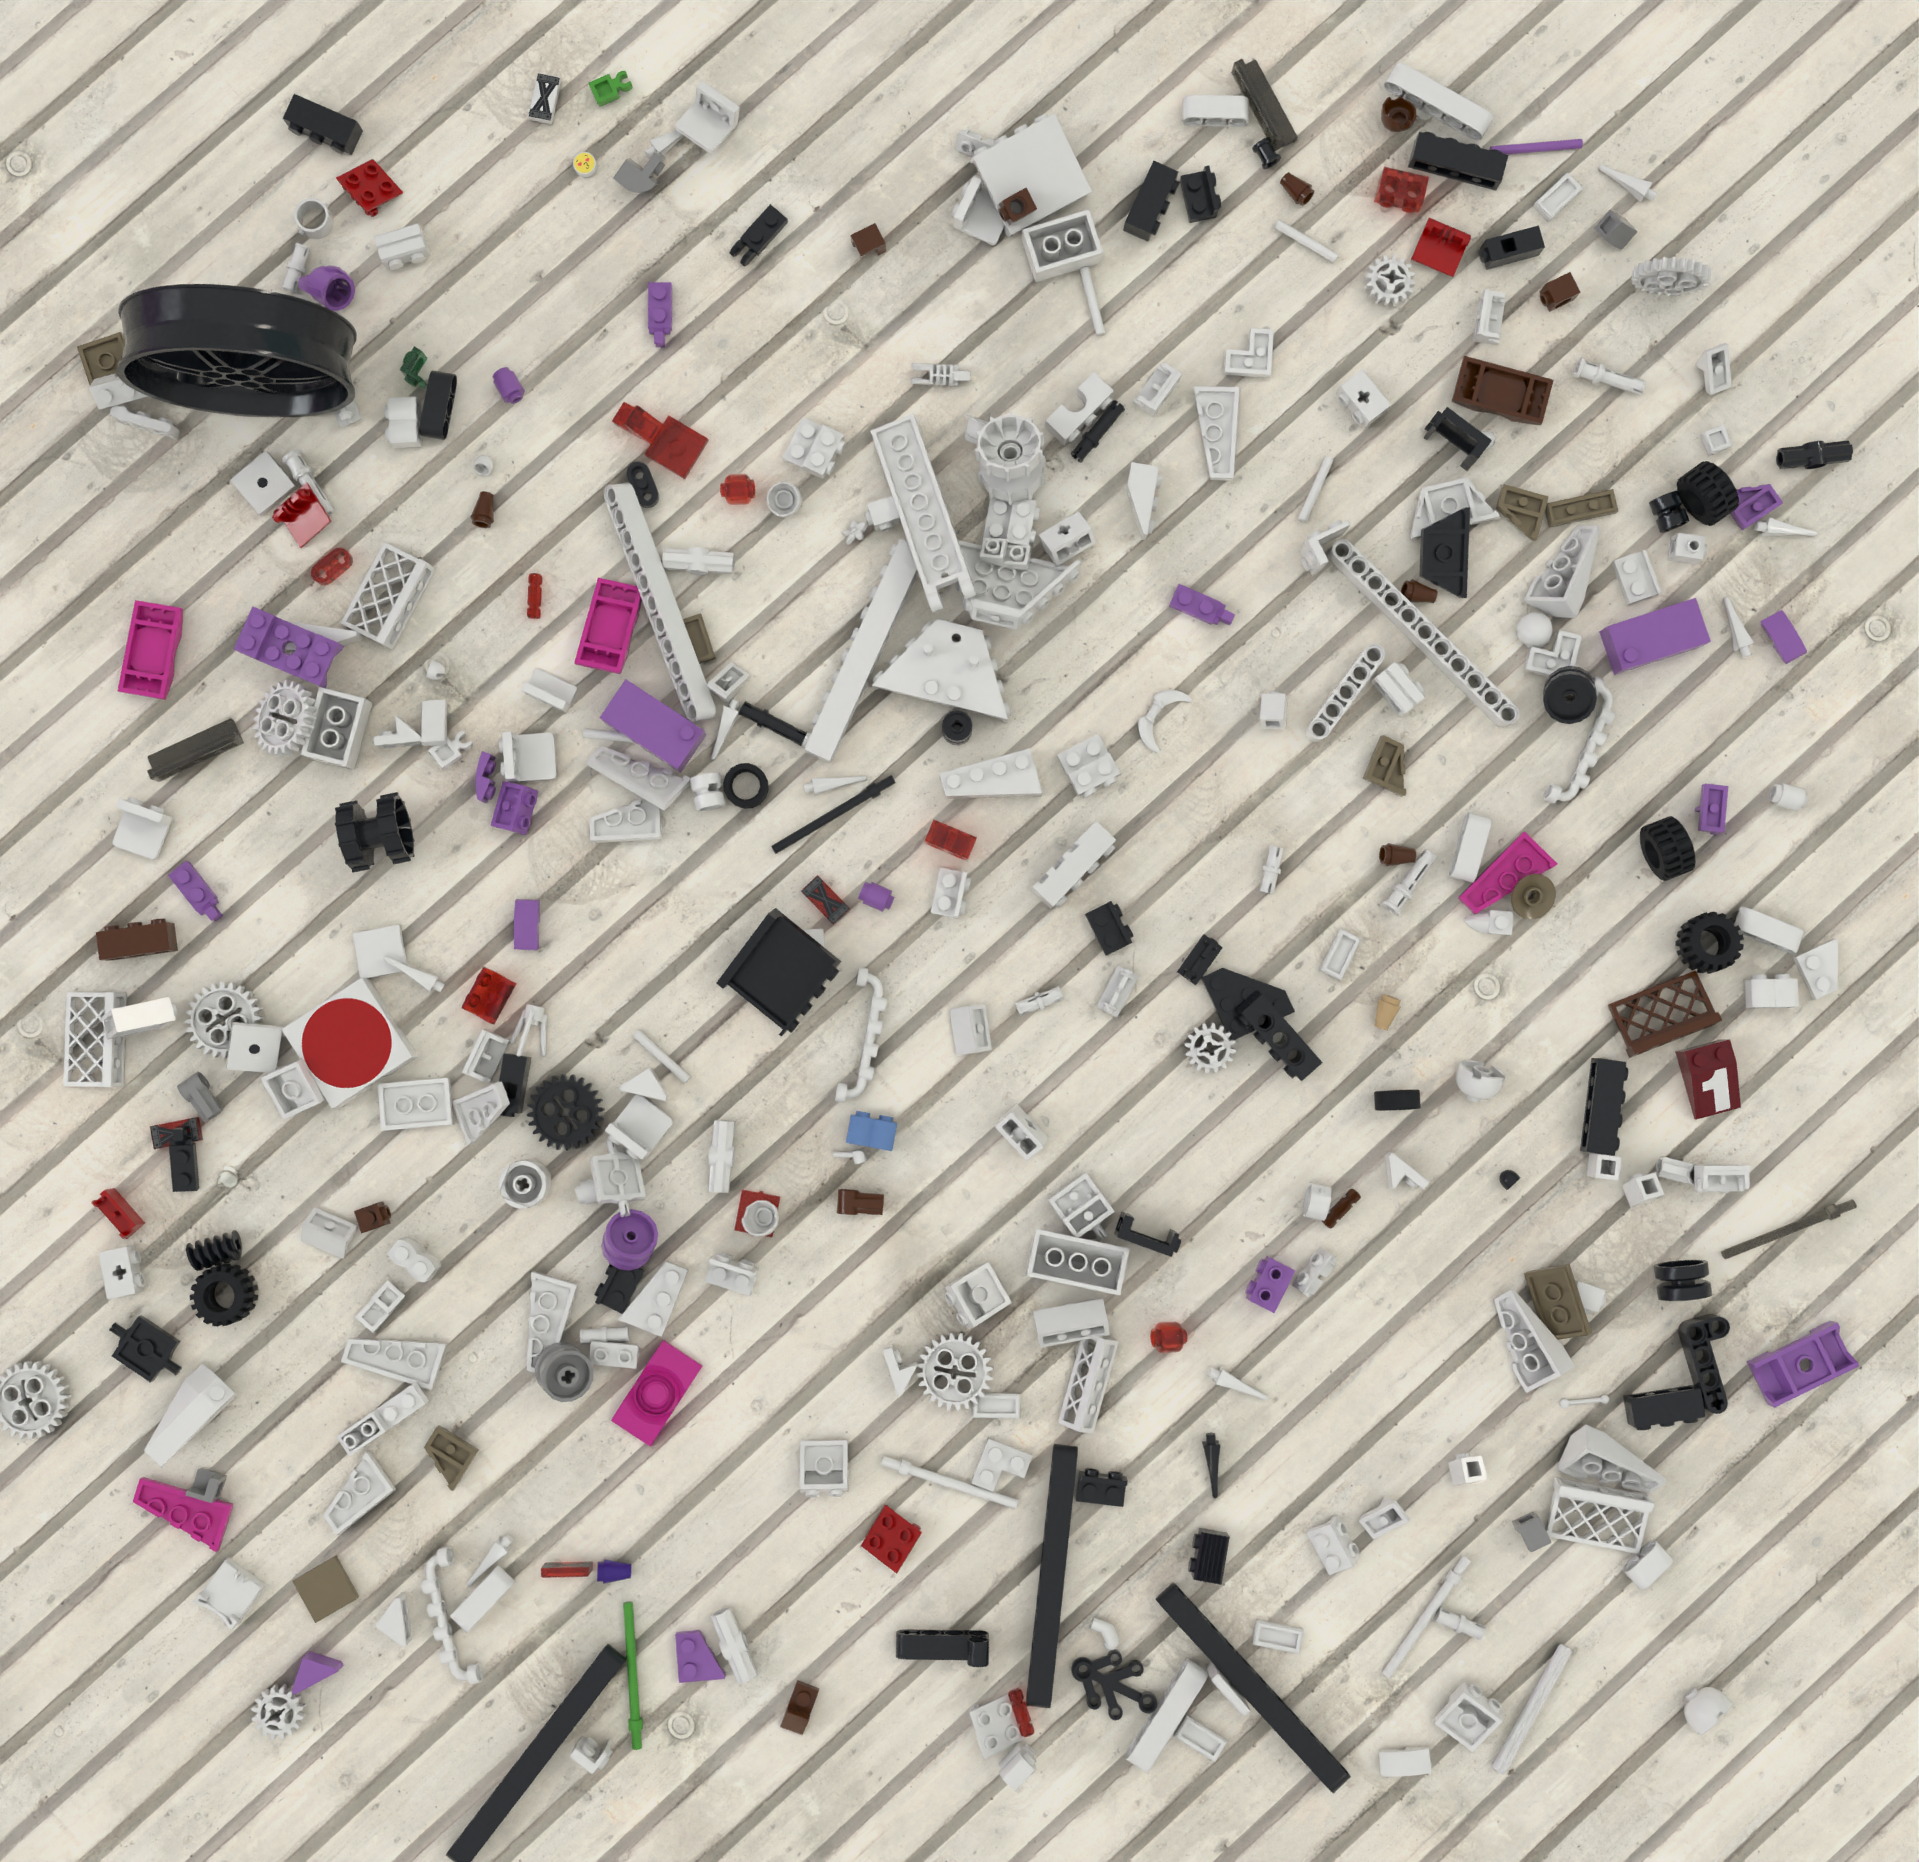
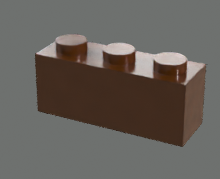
[96,919,178,961]

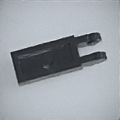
[729,204,788,266]

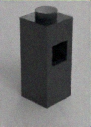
[1479,225,1545,270]
[499,1054,532,1117]

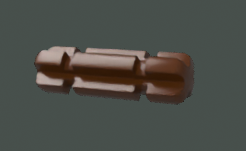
[1322,1189,1361,1229]

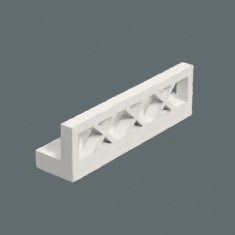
[1058,1337,1119,1433]

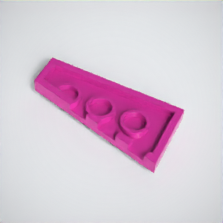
[1458,831,1558,914]
[133,1477,234,1552]

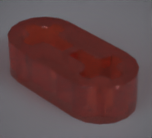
[311,548,353,585]

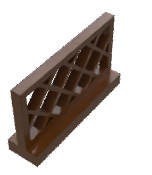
[1608,970,1722,1058]

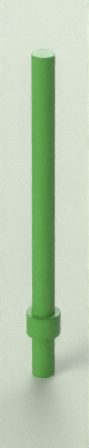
[623,1601,643,1750]

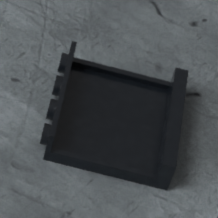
[716,908,842,1037]

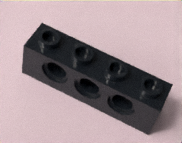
[1236,990,1323,1081]

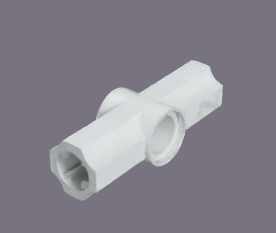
[662,547,735,575]
[708,1120,735,1193]
[1655,1156,1728,1194]
[711,1607,758,1684]

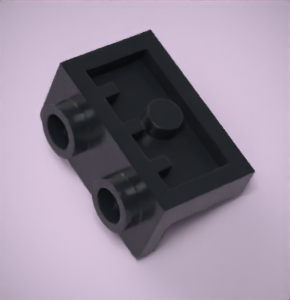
[1180,165,1221,223]
[1085,901,1134,956]
[594,1264,645,1314]
[1076,1468,1128,1507]

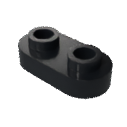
[627,462,659,508]

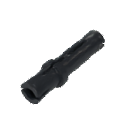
[1070,400,1125,463]
[739,701,807,746]

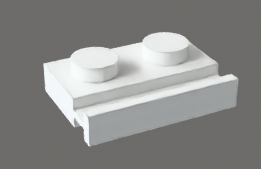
[1611,550,1661,605]

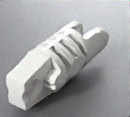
[911,363,971,386]

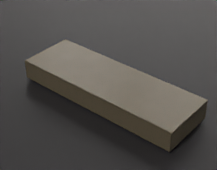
[1545,489,1618,528]

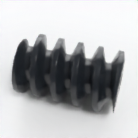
[186,1230,242,1271]

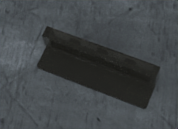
[1231,59,1298,151]
[147,718,244,782]

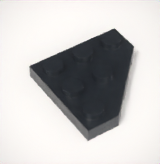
[1201,968,1295,1040]

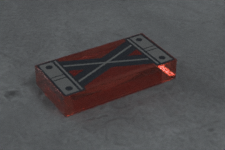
[801,875,850,925]
[150,1117,203,1149]
[541,1561,593,1578]

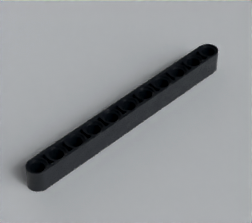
[1026,1444,1078,1708]
[1156,1582,1351,1794]
[446,1644,626,1862]

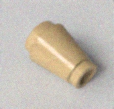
[1374,994,1401,1031]

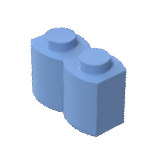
[846,1111,897,1151]

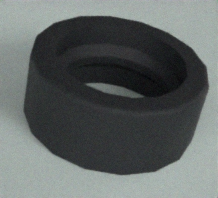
[723,763,769,809]
[1374,1090,1421,1111]

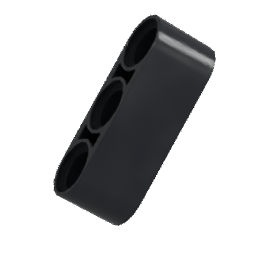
[420,370,457,440]

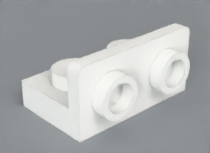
[931,867,971,919]
[570,1735,613,1774]

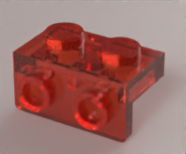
[462,967,517,1025]

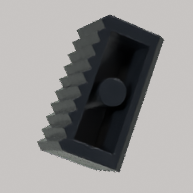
[1188,1528,1230,1585]

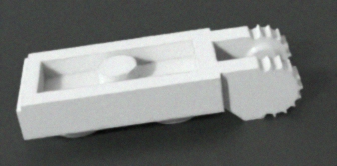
[110,405,180,439]

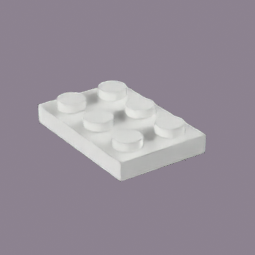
[378,1077,454,1131]

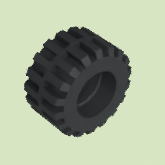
[1677,461,1739,526]
[1640,816,1696,881]
[1675,912,1744,974]
[190,1264,258,1327]

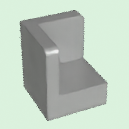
[1594,209,1638,250]
[185,1468,227,1503]
[1512,1512,1552,1552]

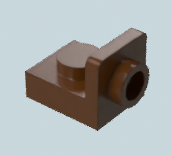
[354,1201,391,1234]

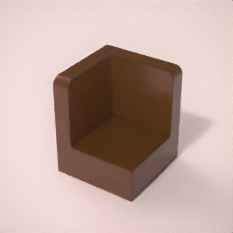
[850,223,886,256]

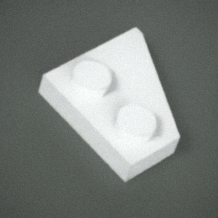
[1793,938,1838,1000]

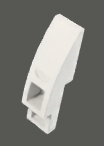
[337,1382,429,1457]

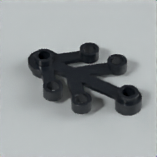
[1071,1649,1158,1720]

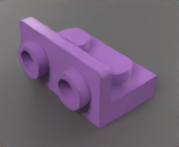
[490,781,538,835]

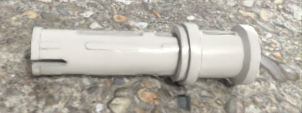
[1573,357,1646,395]
[282,450,335,516]
[1382,849,1437,916]

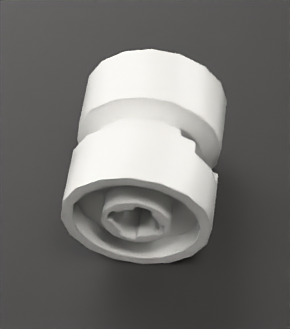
[690,773,726,811]

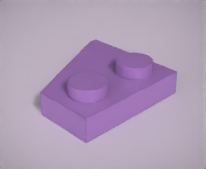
[1730,484,1783,530]
[675,1630,726,1683]

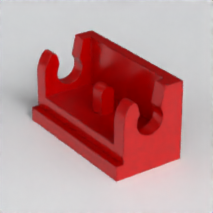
[91,1188,145,1239]

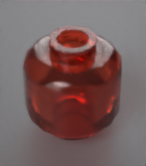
[720,474,756,505]
[1150,1321,1187,1353]

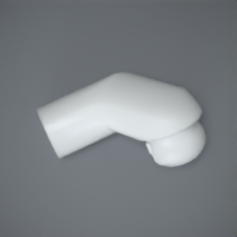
[1090,1617,1119,1650]

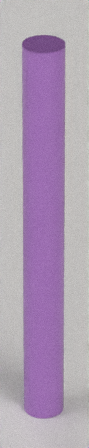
[1489,139,1583,155]

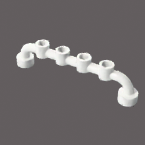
[1544,676,1615,804]
[835,967,887,1102]
[421,1546,483,1685]

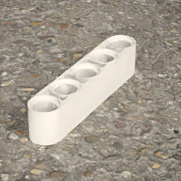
[1384,63,1493,140]
[1305,644,1385,742]
[1125,1659,1208,1773]

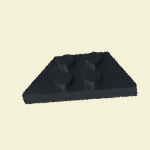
[1419,507,1470,598]

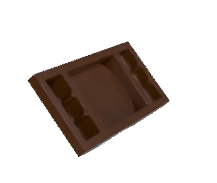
[1452,356,1554,425]

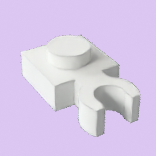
[428,731,473,770]

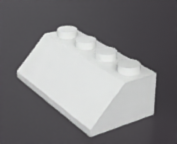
[1025,1229,1130,1296]

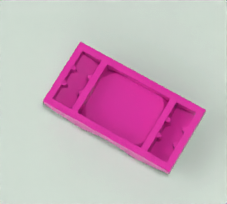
[574,578,642,674]
[118,600,183,700]
[611,1340,703,1446]

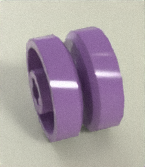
[601,1209,658,1271]

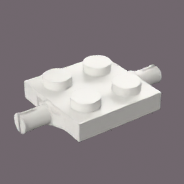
[590,1140,646,1217]

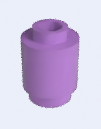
[492,367,525,404]
[858,882,895,912]

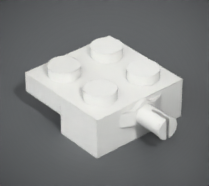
[1048,1172,1115,1241]

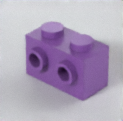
[1245,1256,1295,1313]

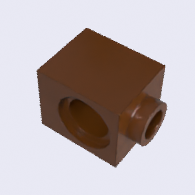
[998,187,1037,226]
[1539,272,1580,312]

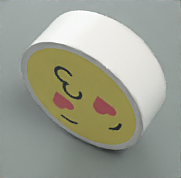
[573,152,597,177]

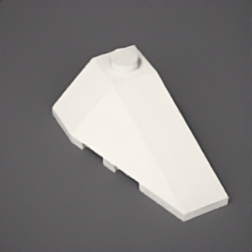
[1524,526,1600,618]
[1494,1289,1575,1393]
[144,1363,236,1467]

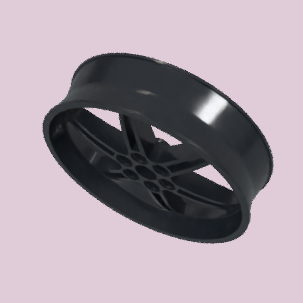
[117,284,357,417]

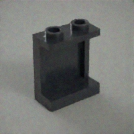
[1423,407,1492,471]
[1114,1211,1181,1257]

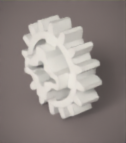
[1364,254,1416,307]
[1184,1022,1236,1074]
[251,1684,306,1740]

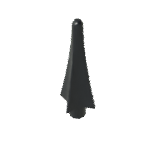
[1202,1432,1221,1498]

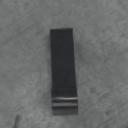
[1678,1314,1730,1414]
[896,1629,989,1667]

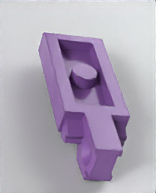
[648,282,672,347]
[1169,584,1235,625]
[168,861,223,921]

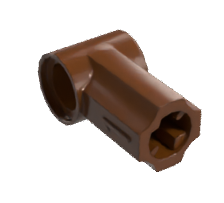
[837,1189,884,1215]

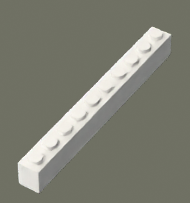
[802,538,918,764]

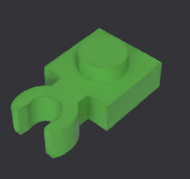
[588,71,633,107]

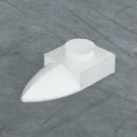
[1464,910,1514,936]

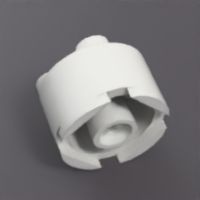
[498,1159,551,1209]

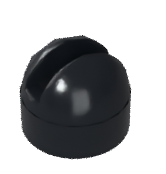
[1500,1170,1521,1190]

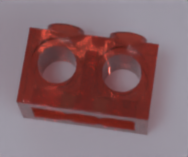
[1374,167,1429,213]
[924,819,977,862]

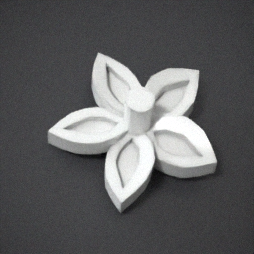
[842,520,868,545]

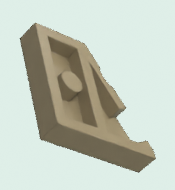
[1363,735,1406,797]

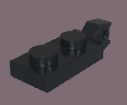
[169,1126,199,1192]

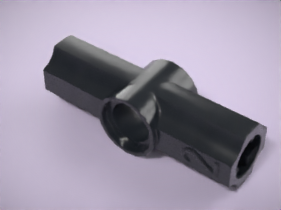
[1776,441,1853,469]

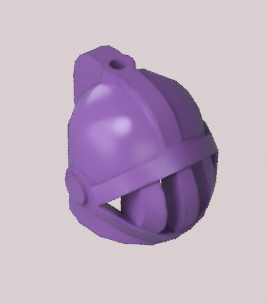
[298,265,355,311]

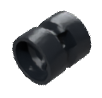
[1649,491,1690,533]
[942,711,972,745]

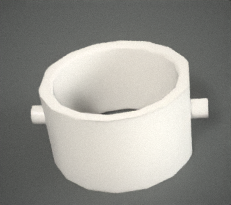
[294,198,334,239]
[1303,1182,1332,1221]

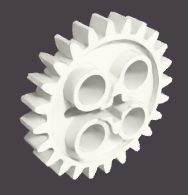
[1631,257,1711,296]
[253,680,317,757]
[184,982,264,1058]
[917,1333,994,1411]
[0,1360,71,1440]

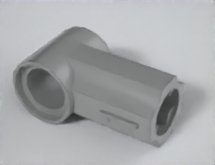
[177,1072,223,1122]

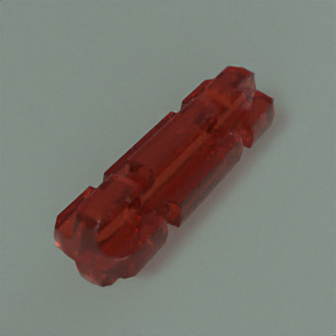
[527,573,542,619]
[1008,1688,1034,1737]

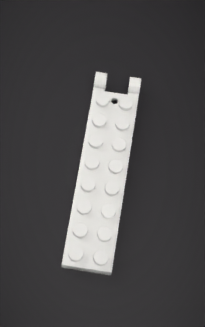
[871,413,977,612]

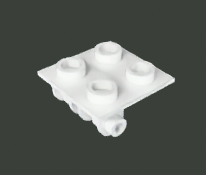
[969,1693,1024,1759]

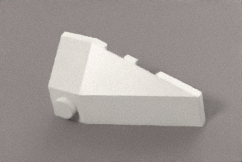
[1558,1424,1666,1494]

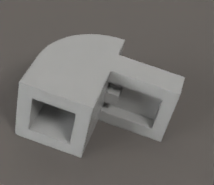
[613,151,666,193]

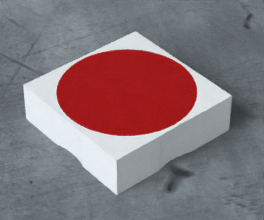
[281,978,419,1109]

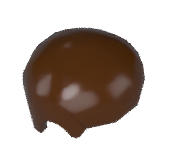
[1381,96,1416,132]

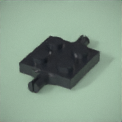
[109,1315,182,1383]

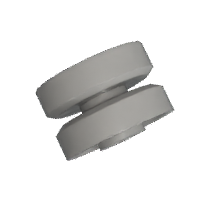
[535,1342,594,1402]

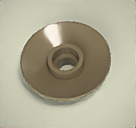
[1511,874,1556,919]

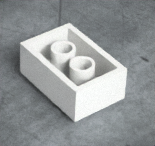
[1022,209,1103,283]
[301,687,372,770]

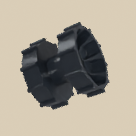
[335,792,415,873]

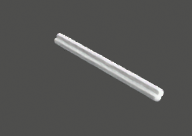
[1493,1644,1572,1775]

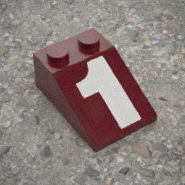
[1675,1039,1741,1119]

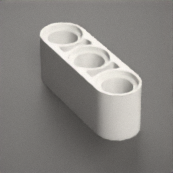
[1182,95,1249,127]
[1449,812,1492,883]
[1734,907,1805,954]
[450,1565,515,1633]

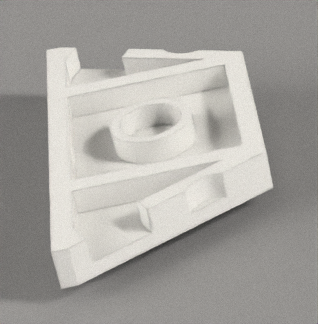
[1410,477,1499,540]

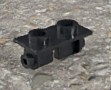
[1177,934,1223,985]

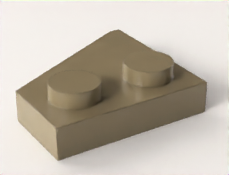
[1496,484,1549,541]
[424,1425,479,1491]

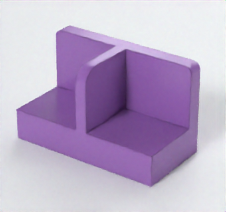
[1695,784,1728,835]

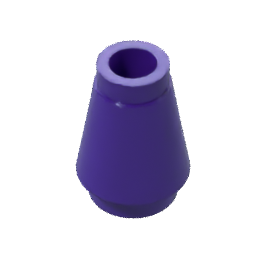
[597,1559,631,1584]

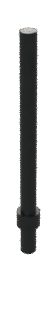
[771,775,896,854]

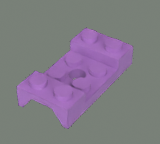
[234,606,344,688]
[1747,1321,1859,1408]

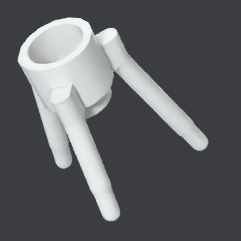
[510,1004,548,1057]

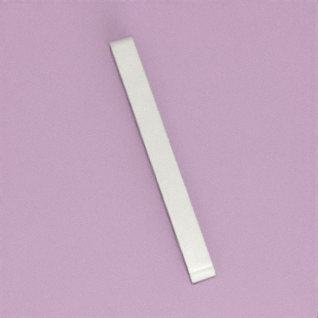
[604,483,716,722]
[1328,539,1519,728]

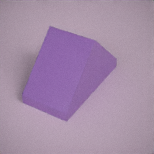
[292,1651,344,1695]

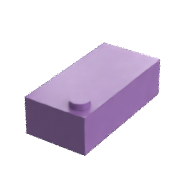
[1599,598,1711,675]
[600,679,706,773]

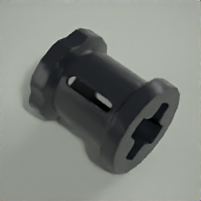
[1252,137,1281,169]

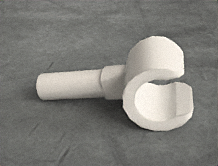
[833,1149,867,1164]

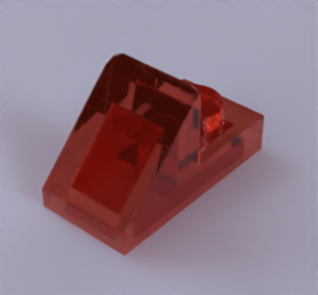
[612,402,664,445]

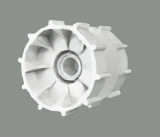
[975,412,1046,505]

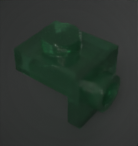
[400,346,428,388]

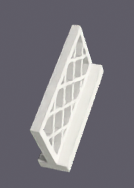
[340,542,436,650]
[63,992,127,1087]
[1545,1477,1654,1554]

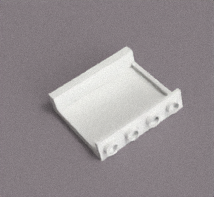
[970,113,1092,238]

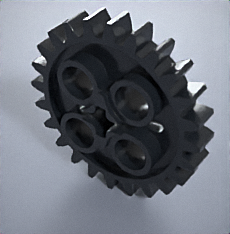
[527,1074,605,1151]

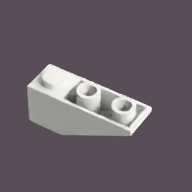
[1126,462,1162,540]

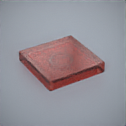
[645,415,709,479]

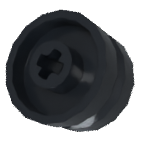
[1543,666,1597,724]
[1654,1260,1712,1301]

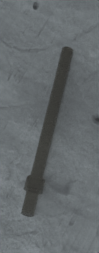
[1721,1199,1857,1260]

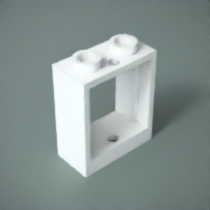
[101,997,177,1040]

